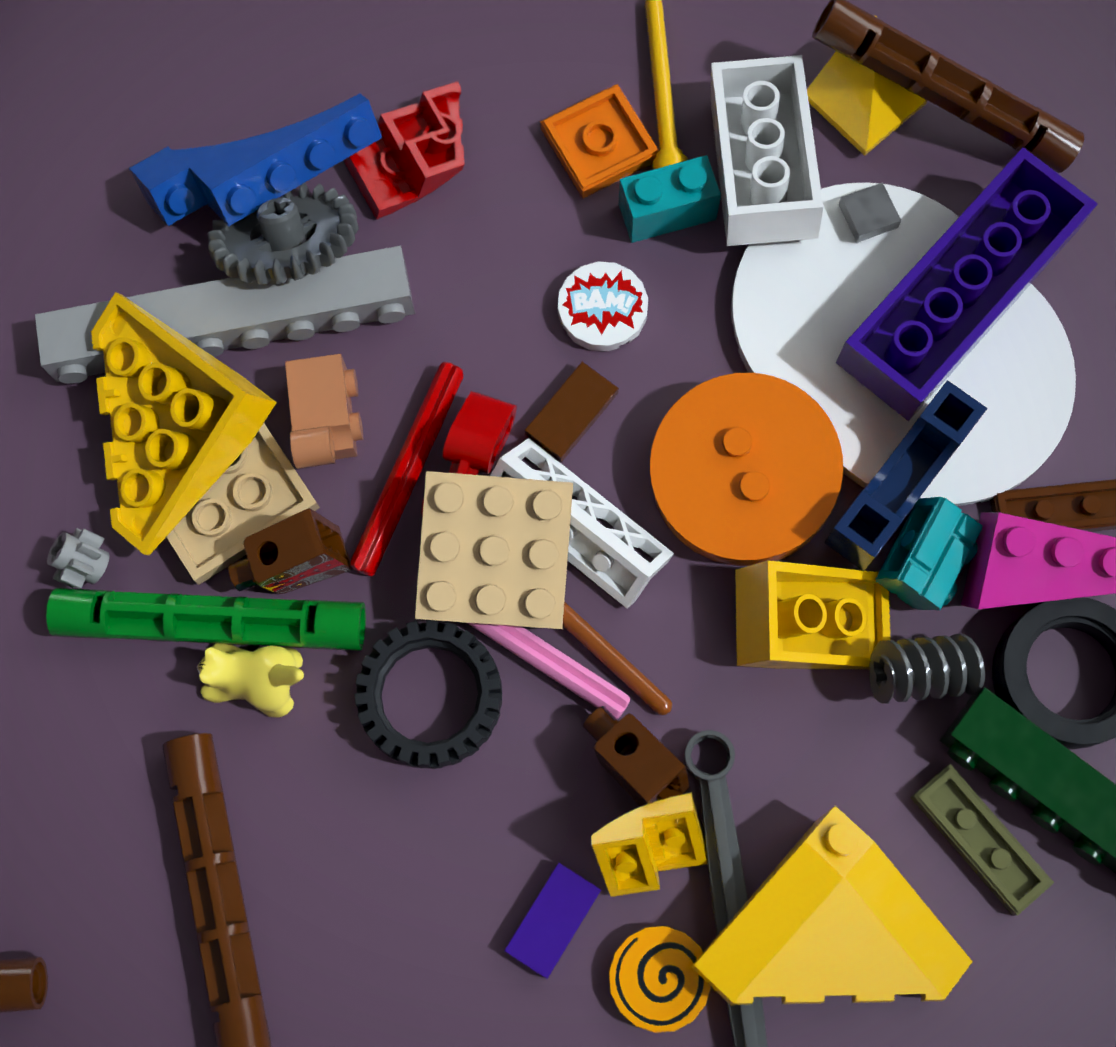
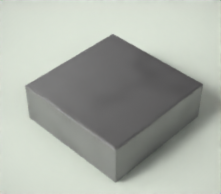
[838,182,901,243]

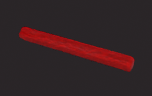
[350,362,464,576]

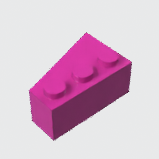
[961,512,1116,609]

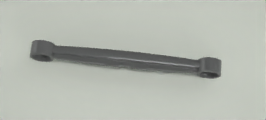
[684,730,768,1047]

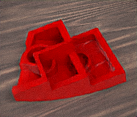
[343,81,464,220]

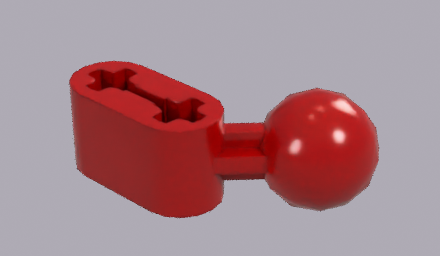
[421,391,517,519]

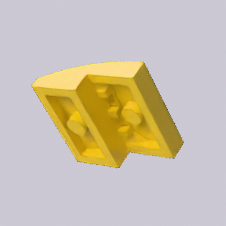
[591,793,707,897]

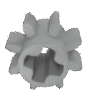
[47,528,110,589]

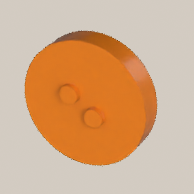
[650,373,843,566]

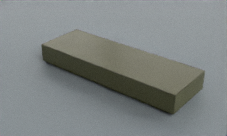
[910,764,1054,916]

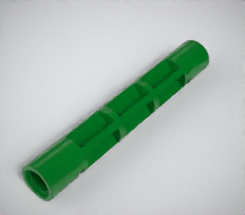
[46,588,366,651]

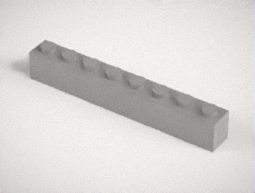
[35,246,415,384]

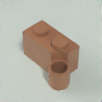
[285,354,363,469]

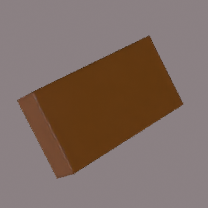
[525,361,619,463]

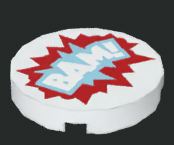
[558,262,648,352]

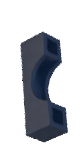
[824,380,988,571]

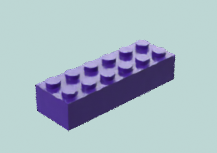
[836,147,1098,422]

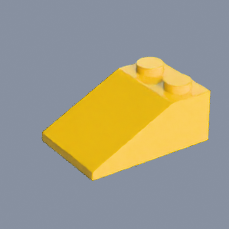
[735,561,891,669]

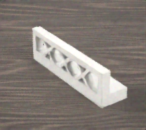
[490,438,674,609]

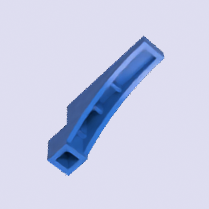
[129,93,383,226]

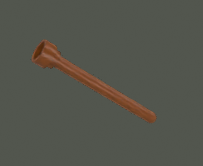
[563,601,672,715]

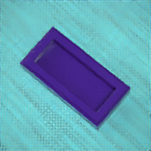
[504,863,601,979]

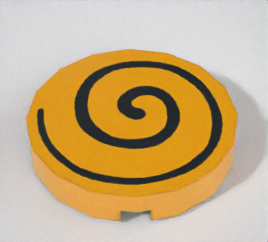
[609,926,711,1033]

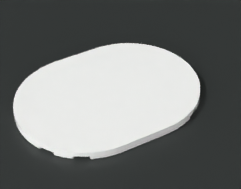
[731,182,1076,506]

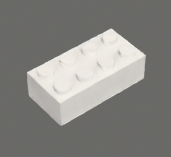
[710,55,823,246]

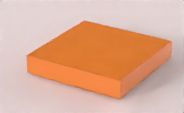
[540,84,659,199]

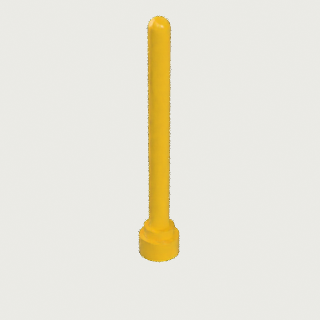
[645,0,688,170]

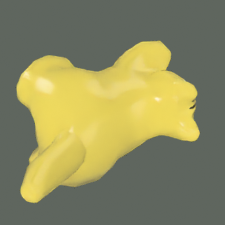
[197,643,304,718]

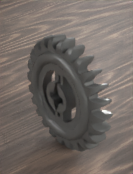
[208,183,359,284]

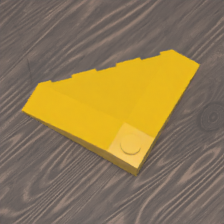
[91,292,277,555]
[692,806,973,1005]

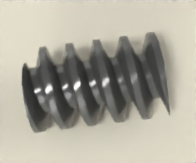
[869,634,985,703]

